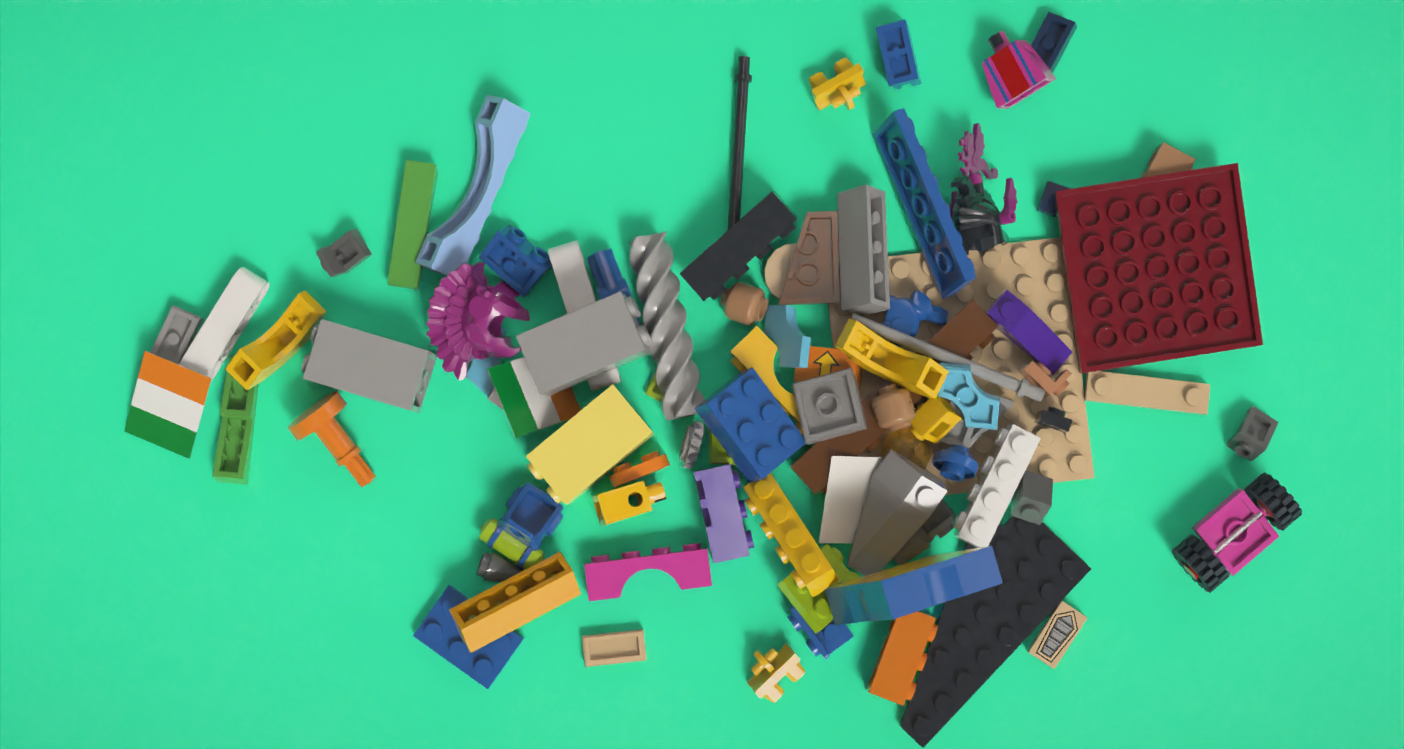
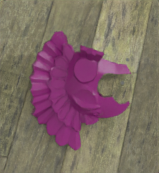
[426,262,530,380]

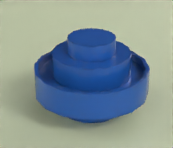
[932,444,979,482]

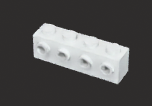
[953,424,1041,548]

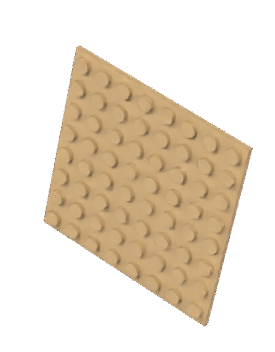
[828,237,1095,495]

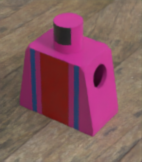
[982,31,1056,109]

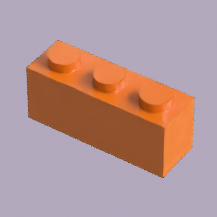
[866,611,938,706]

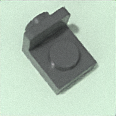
[1226,406,1279,461]

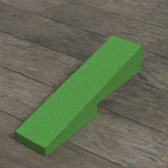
[387,160,439,290]
[212,356,259,485]

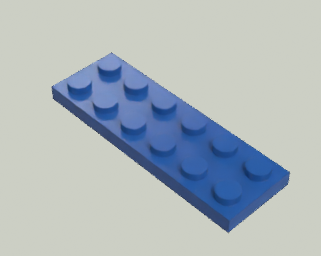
[872,108,976,299]

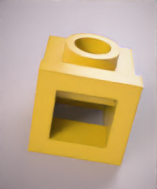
[909,396,962,444]

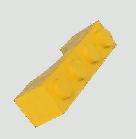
[730,326,804,437]

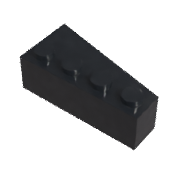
[680,190,797,301]

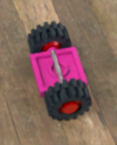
[1172,472,1303,593]

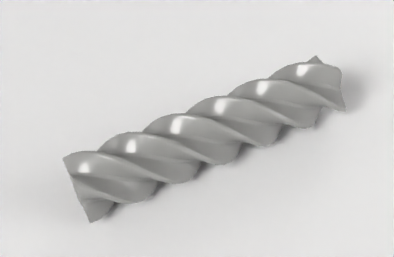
[629,232,705,421]

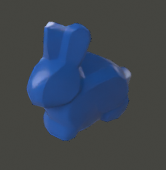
[882,290,948,347]

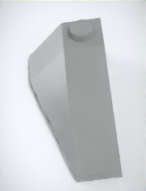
[847,448,947,576]

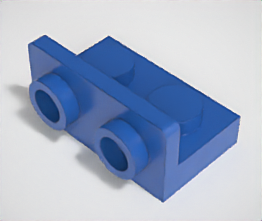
[478,225,553,297]
[787,604,854,659]

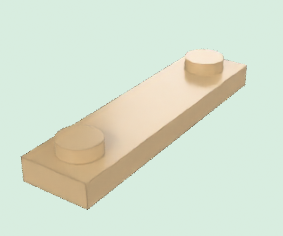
[1084,371,1210,415]

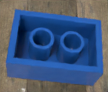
[694,367,806,482]

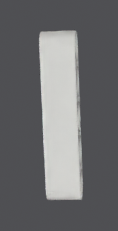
[548,240,621,391]
[178,267,270,384]

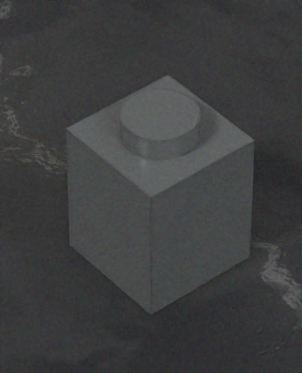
[1011,470,1053,525]

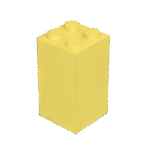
[526,384,654,505]

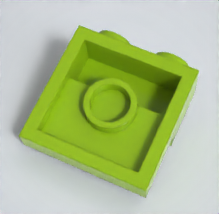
[777,544,860,634]

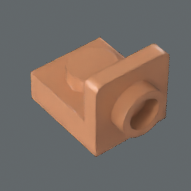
[1019,361,1072,397]

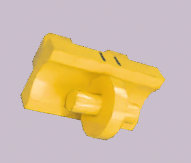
[809,57,866,111]
[747,644,805,703]

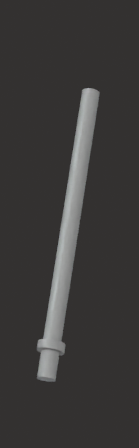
[851,313,1045,402]

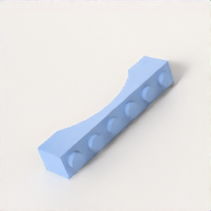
[415,95,531,276]

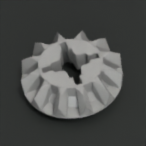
[679,420,704,469]

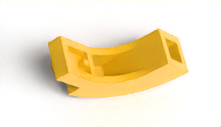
[225,291,327,390]
[835,318,949,399]

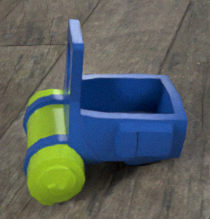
[479,482,564,570]

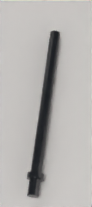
[727,56,752,231]

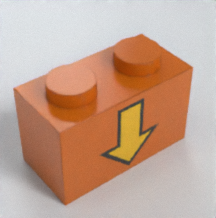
[794,346,863,389]

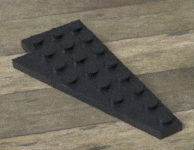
[899,516,1091,748]

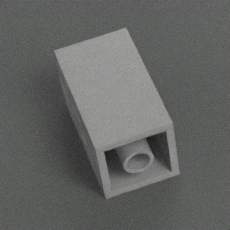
[516,291,653,396]
[301,319,437,413]

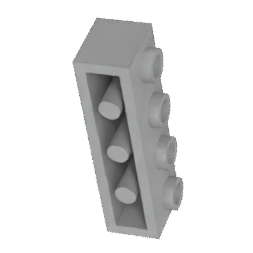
[837,185,890,316]

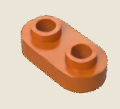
[609,450,670,488]

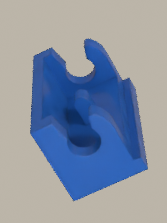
[876,19,922,89]

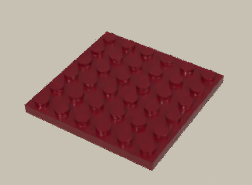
[1053,163,1263,373]

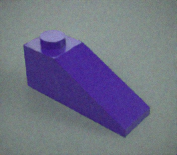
[985,290,1072,375]

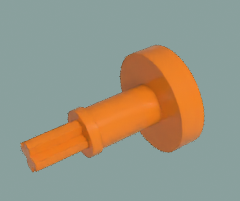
[287,391,376,488]

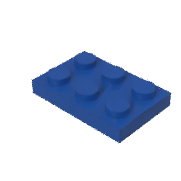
[413,585,524,689]

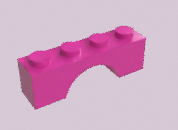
[584,543,712,601]

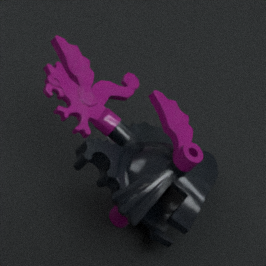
[950,123,1018,255]

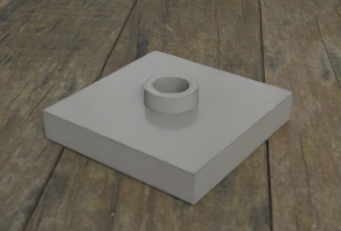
[792,368,867,445]

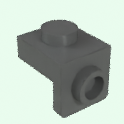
[316,229,372,277]
[923,499,956,540]

